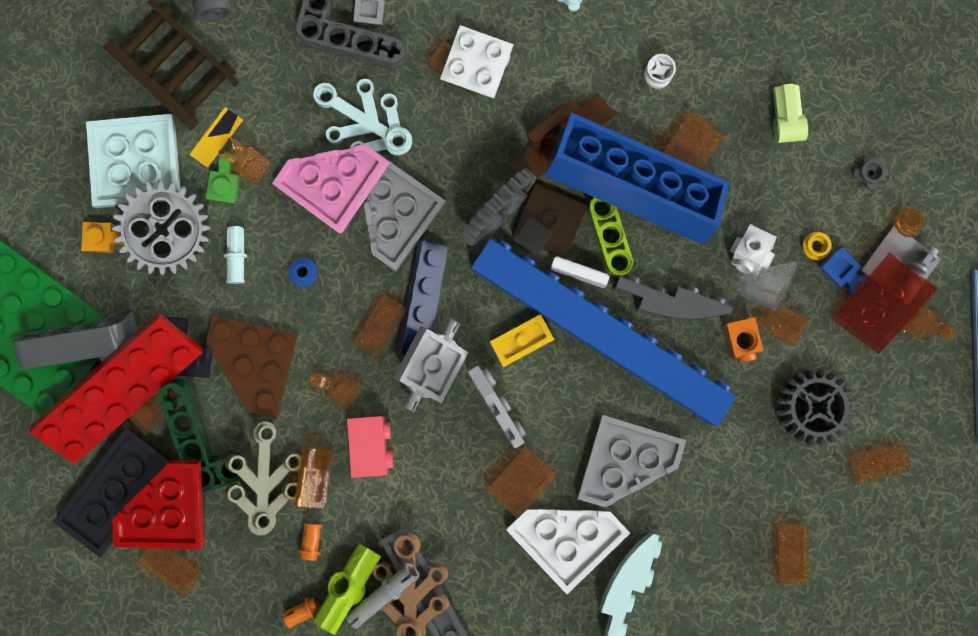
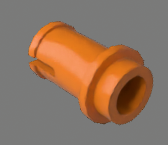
[297,523,322,561]
[282,597,321,629]

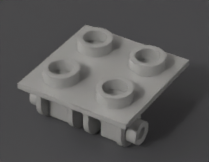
[861,225,941,304]

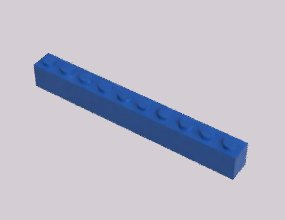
[471,239,736,427]

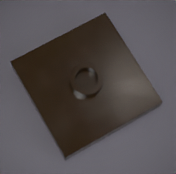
[513,183,588,259]

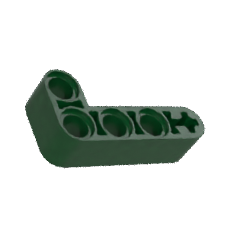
[158,378,246,493]

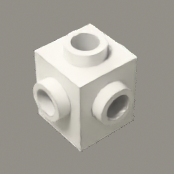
[730,224,777,277]

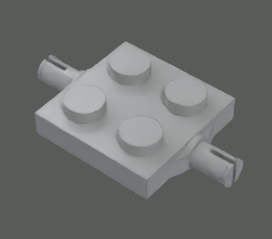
[393,319,468,412]

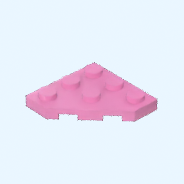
[272,144,390,233]

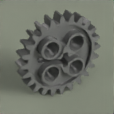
[461,167,537,246]

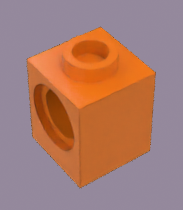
[722,317,764,363]

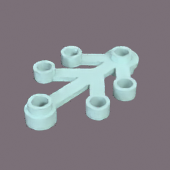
[313,79,412,156]

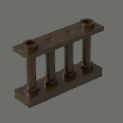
[103,0,239,131]

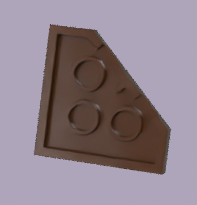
[206,315,298,419]

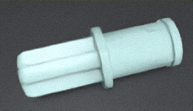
[224,226,247,284]

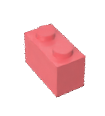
[347,416,393,478]

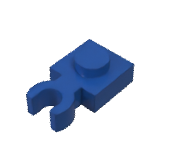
[818,246,871,298]

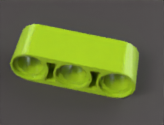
[588,197,633,278]

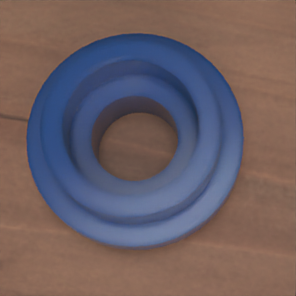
[289,258,318,287]

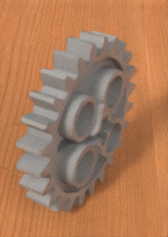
[112,180,210,275]

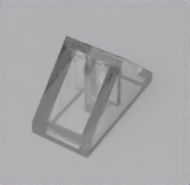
[737,261,797,311]

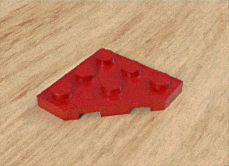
[112,460,205,549]

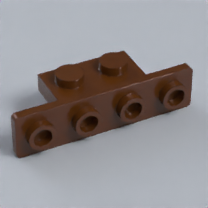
[510,95,614,178]

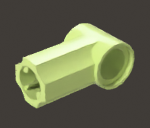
[773,84,808,143]

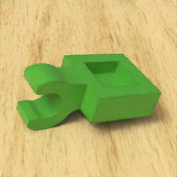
[206,151,241,204]

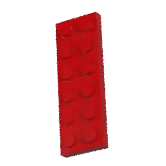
[29,312,202,464]

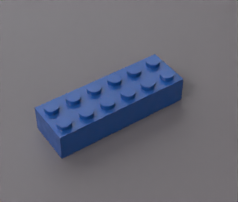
[545,113,730,245]

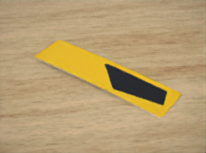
[189,107,243,168]

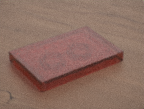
[832,252,938,354]

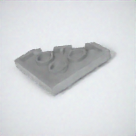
[364,162,446,272]
[468,366,526,449]
[577,415,686,508]

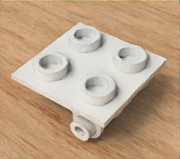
[440,25,514,99]

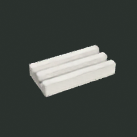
[550,256,610,288]

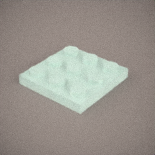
[86,114,180,208]

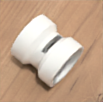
[644,54,676,89]

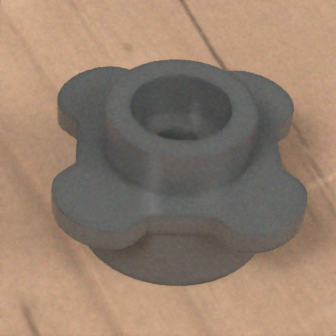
[853,156,888,190]

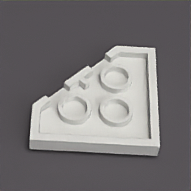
[506,509,630,594]

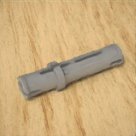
[346,563,420,629]

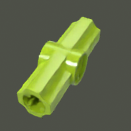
[313,543,381,635]

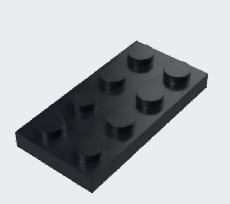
[53,427,171,557]

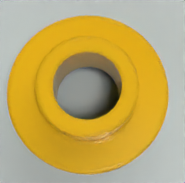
[802,232,832,260]

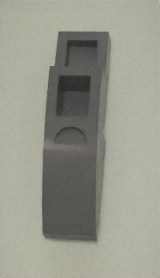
[613,274,733,320]

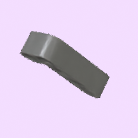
[296,0,406,70]
[11,310,138,369]

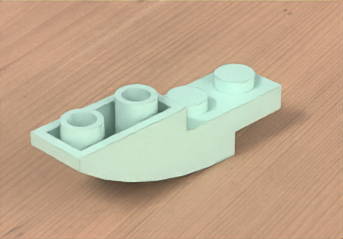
[599,532,662,636]

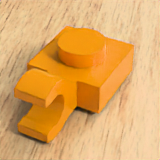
[81,222,124,253]

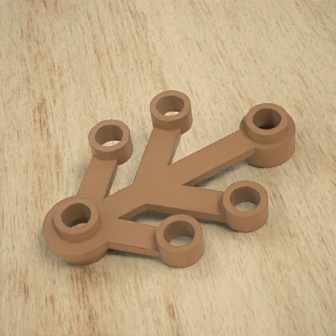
[373,533,449,636]

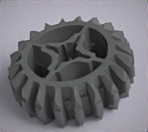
[776,368,856,447]

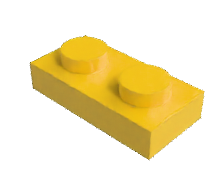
[490,314,554,367]

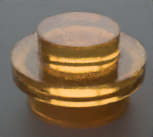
[894,209,924,237]

